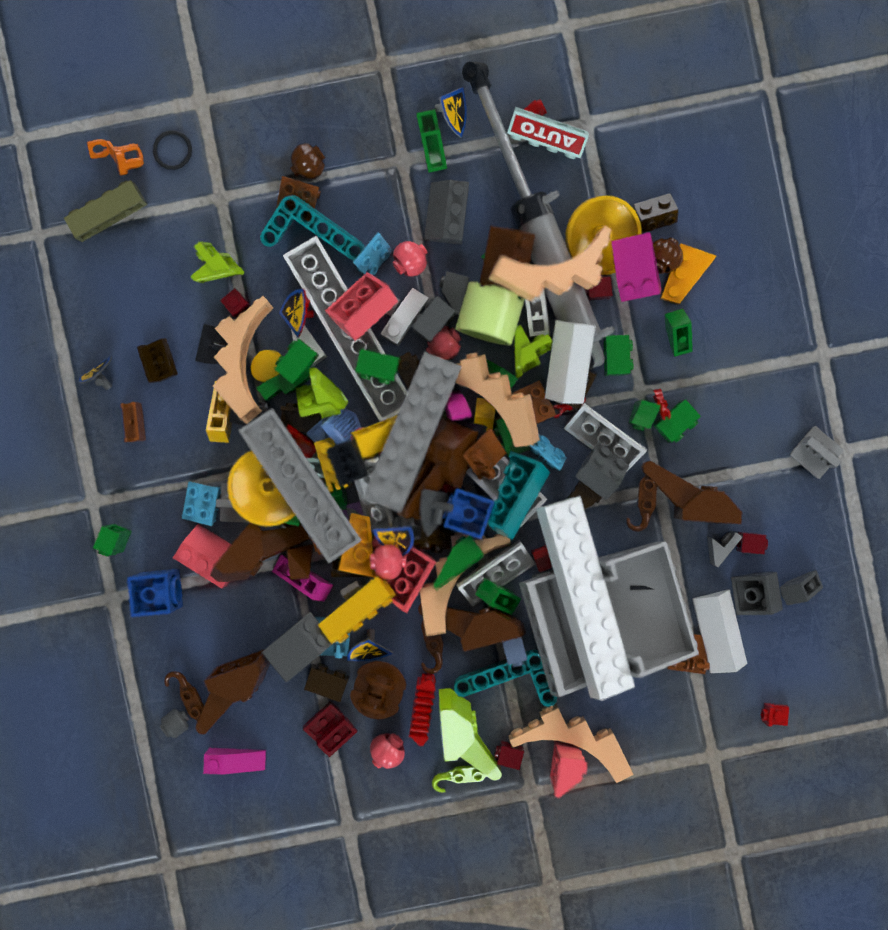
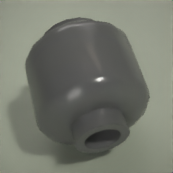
[159,709,190,738]

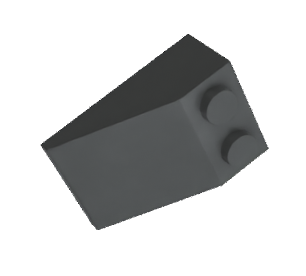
[261,612,333,683]

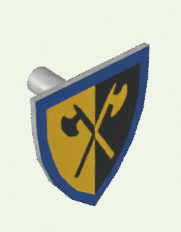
[435,87,467,138]

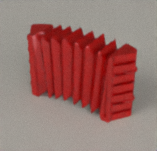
[409,673,436,746]

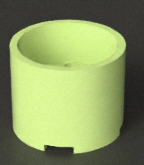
[455,282,525,346]

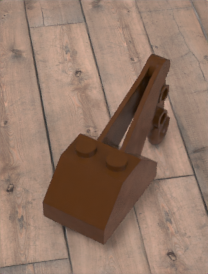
[398,419,478,524]
[626,461,742,532]
[210,522,311,583]
[418,604,526,674]
[164,649,270,734]

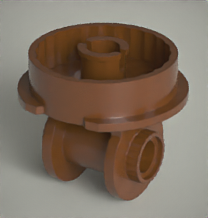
[350,661,407,719]

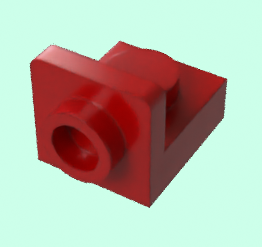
[761,703,789,727]

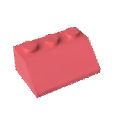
[325,272,398,341]
[173,524,232,588]
[386,545,436,613]
[550,741,587,797]

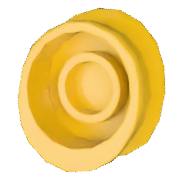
[250,350,282,383]

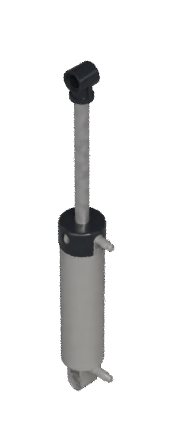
[462,61,615,370]

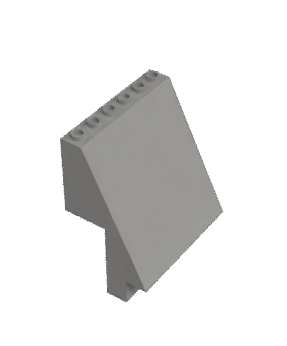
[519,541,699,697]

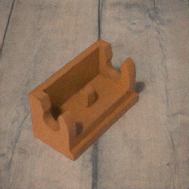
[120,402,146,443]

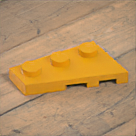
[660,243,716,305]
[338,513,376,578]

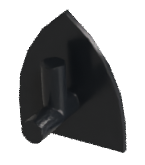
[195,324,228,364]

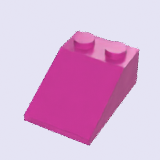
[611,232,662,302]

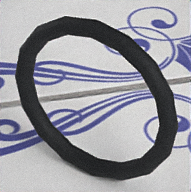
[153,130,192,170]

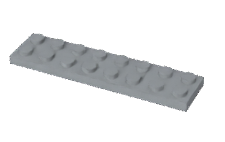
[363,352,461,513]
[239,409,362,563]

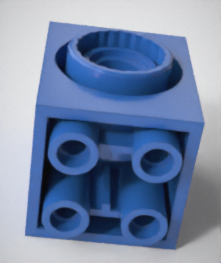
[442,487,494,539]
[127,569,183,617]

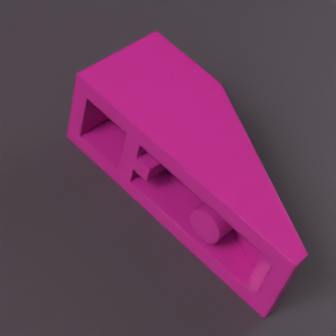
[272,555,333,602]
[203,748,266,774]

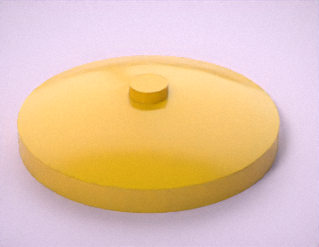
[565,196,642,275]
[228,450,295,526]

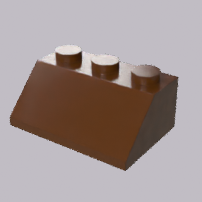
[480,226,535,291]

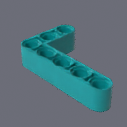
[260,195,365,260]
[454,650,557,707]

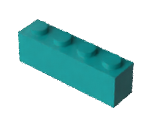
[487,451,550,540]

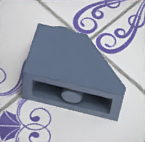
[502,637,527,667]

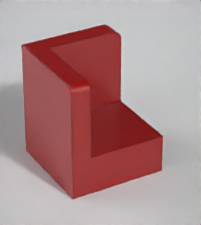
[531,545,553,572]

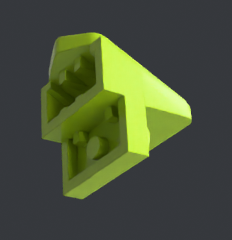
[190,241,244,283]
[514,325,553,378]
[296,367,349,418]

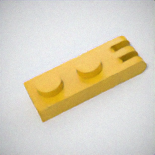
[314,437,348,493]

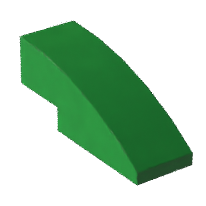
[416,109,447,173]
[256,369,311,401]

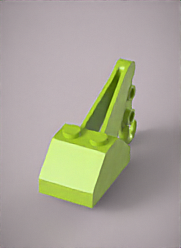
[432,688,502,793]

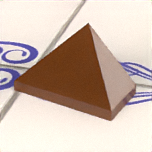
[287,544,314,580]

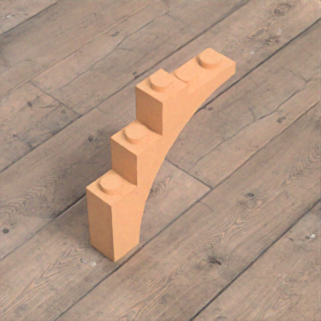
[489,226,611,302]
[213,296,273,424]
[455,352,540,447]
[420,532,511,636]
[508,704,634,783]

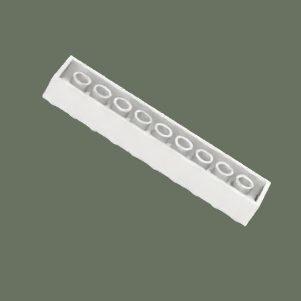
[283,236,407,421]
[536,497,635,700]

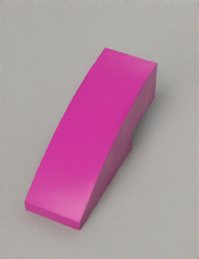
[444,390,471,420]

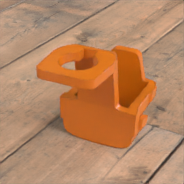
[87,139,144,176]

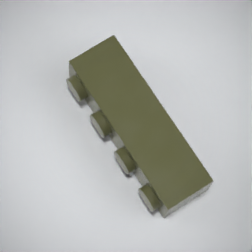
[64,180,148,242]

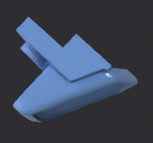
[306,408,361,445]

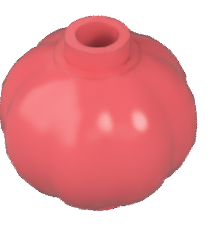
[392,241,428,277]
[426,326,462,360]
[370,545,406,580]
[370,733,405,769]

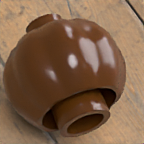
[290,143,326,180]
[653,237,683,274]

